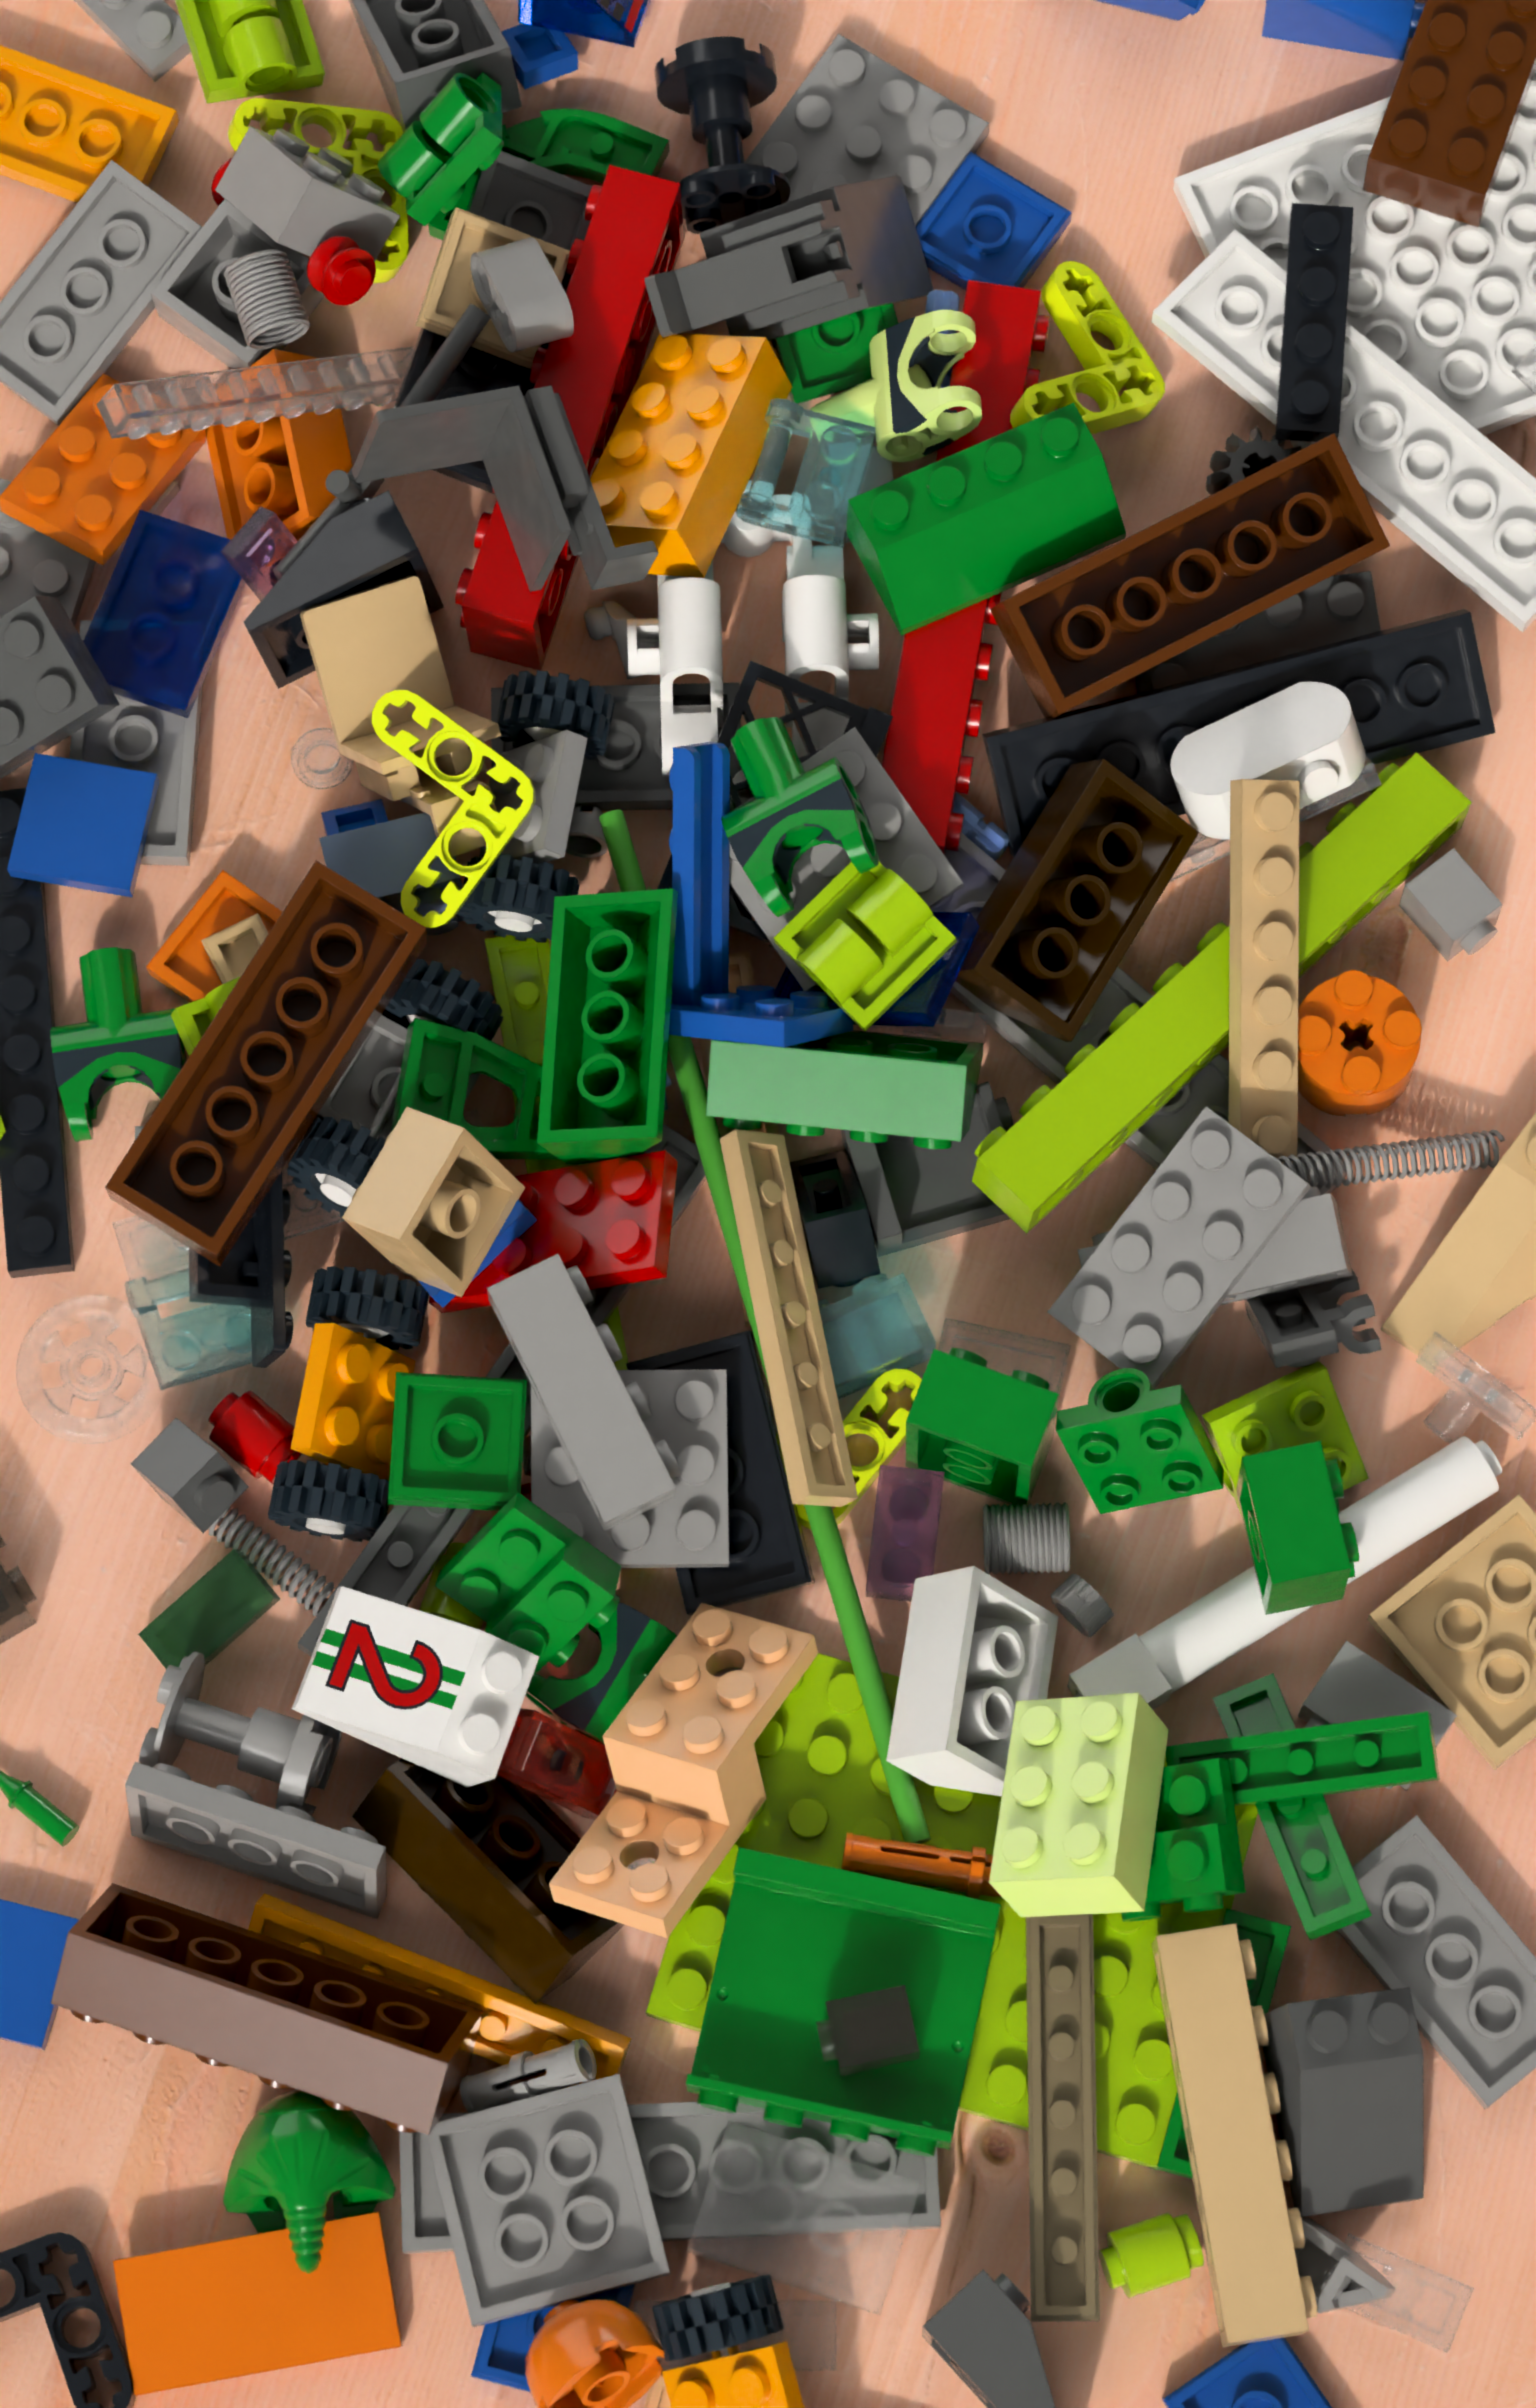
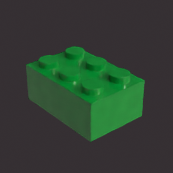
[905,1348,1059,1506]

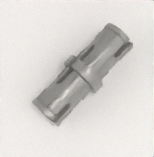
[460,2039,597,2113]

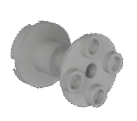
[139,1651,343,1816]

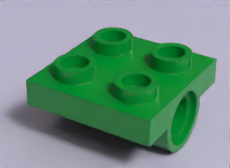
[378,72,504,227]
[1056,1368,1224,1514]

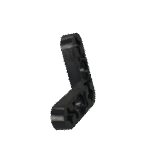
[0,2232,136,2408]

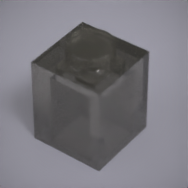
[816,1985,919,2076]

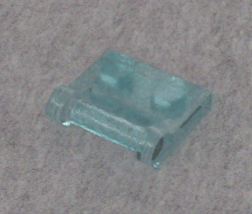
[736,398,876,548]
[125,1270,252,1390]

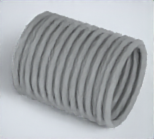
[224,249,311,349]
[983,1502,1070,1575]

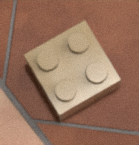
[342,1107,525,1298]

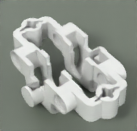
[627,480,879,812]

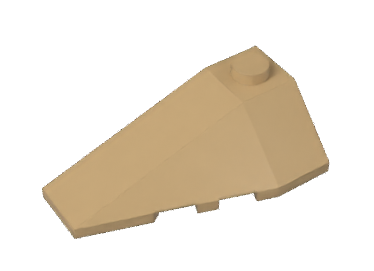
[1381,1113,1536,1367]

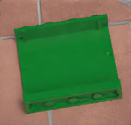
[685,1847,1001,2157]

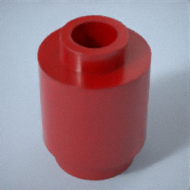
[208,1390,302,1484]

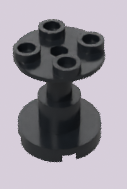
[655,37,791,234]

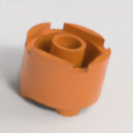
[1298,970,1422,1117]

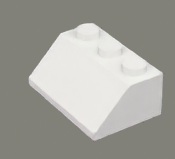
[886,1566,1059,1797]

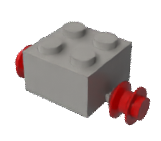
[211,126,400,306]

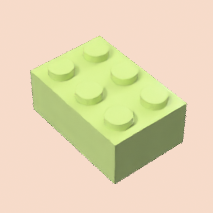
[989,1693,1169,1917]

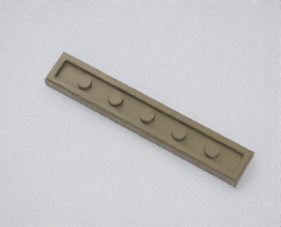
[1025,1914,1100,2322]

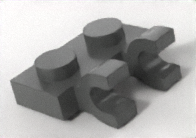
[1244,1268,1382,1368]

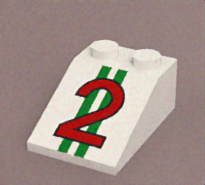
[292,1586,539,1787]

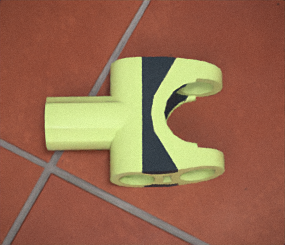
[809,310,982,462]

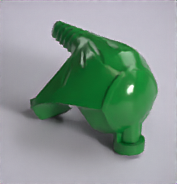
[223,2089,396,2274]

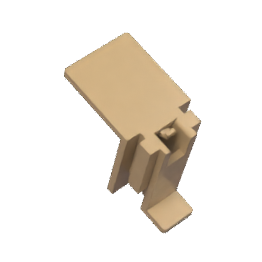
[300,575,501,857]

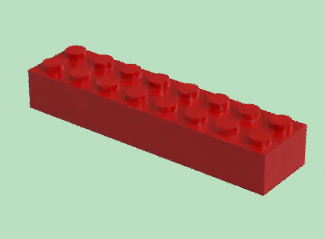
[455,165,685,671]

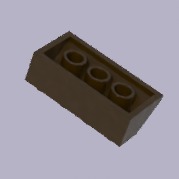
[944,759,1199,1042]
[352,1758,625,2004]

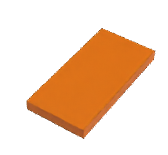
[113,2211,403,2396]

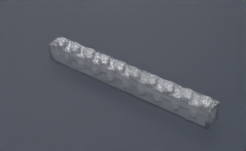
[96,346,415,440]

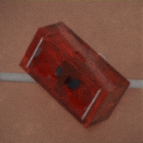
[497,1708,617,1820]

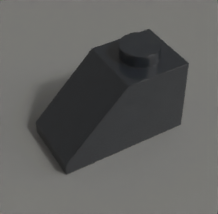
[790,1149,881,1289]

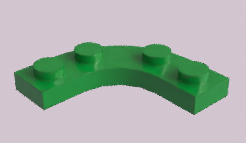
[428,109,670,241]

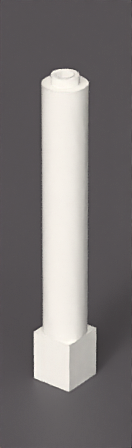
[1067,1436,1502,1710]

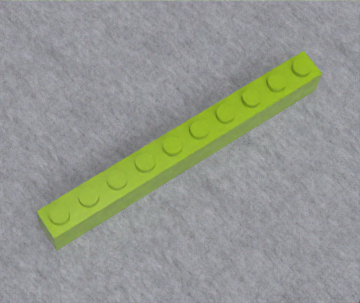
[972,753,1472,1234]

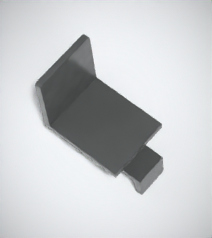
[645,176,934,341]
[352,386,658,592]

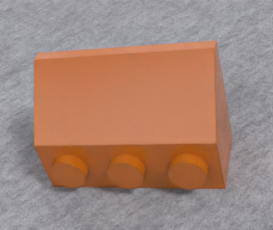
[199,349,353,570]

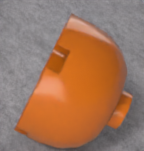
[526,2300,664,2408]

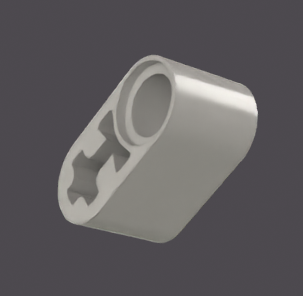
[470,237,574,353]

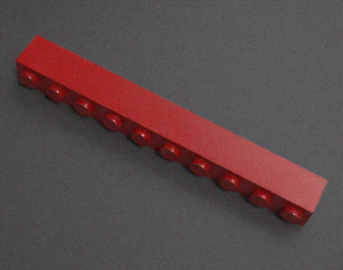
[882,280,1050,856]

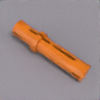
[841,1833,1002,1899]

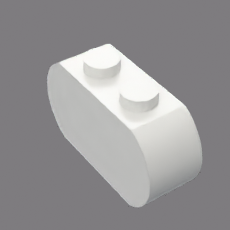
[1170,681,1366,840]

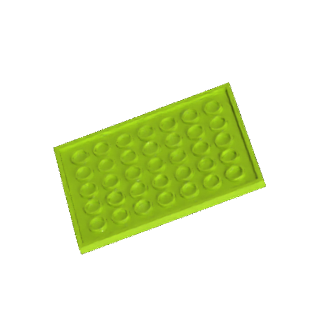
[646,1653,1258,2170]

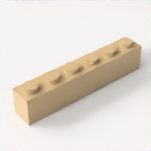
[1152,1923,1317,2347]

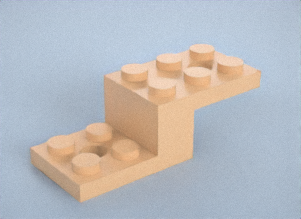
[549,1603,818,1938]

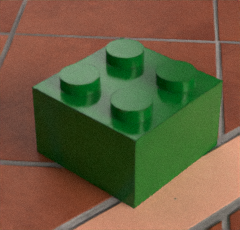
[1236,1441,1359,1615]

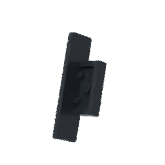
[189,1171,293,1368]

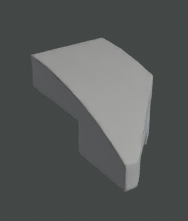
[1295,2217,1396,2313]

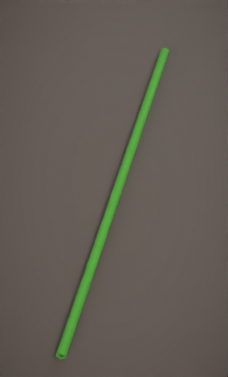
[599,810,931,1844]

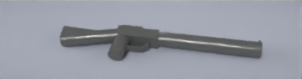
[273,303,491,581]

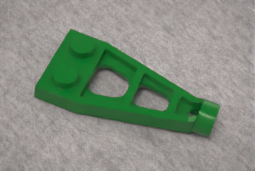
[391,1018,644,1160]

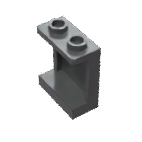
[841,1082,1014,1257]

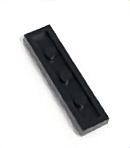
[1275,203,1354,442]

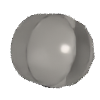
[565,805,608,858]

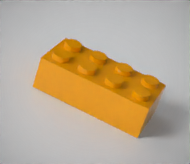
[590,334,792,578]

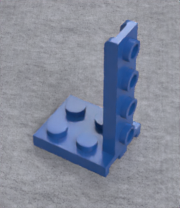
[669,742,853,1047]

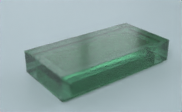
[138,1549,280,1669]

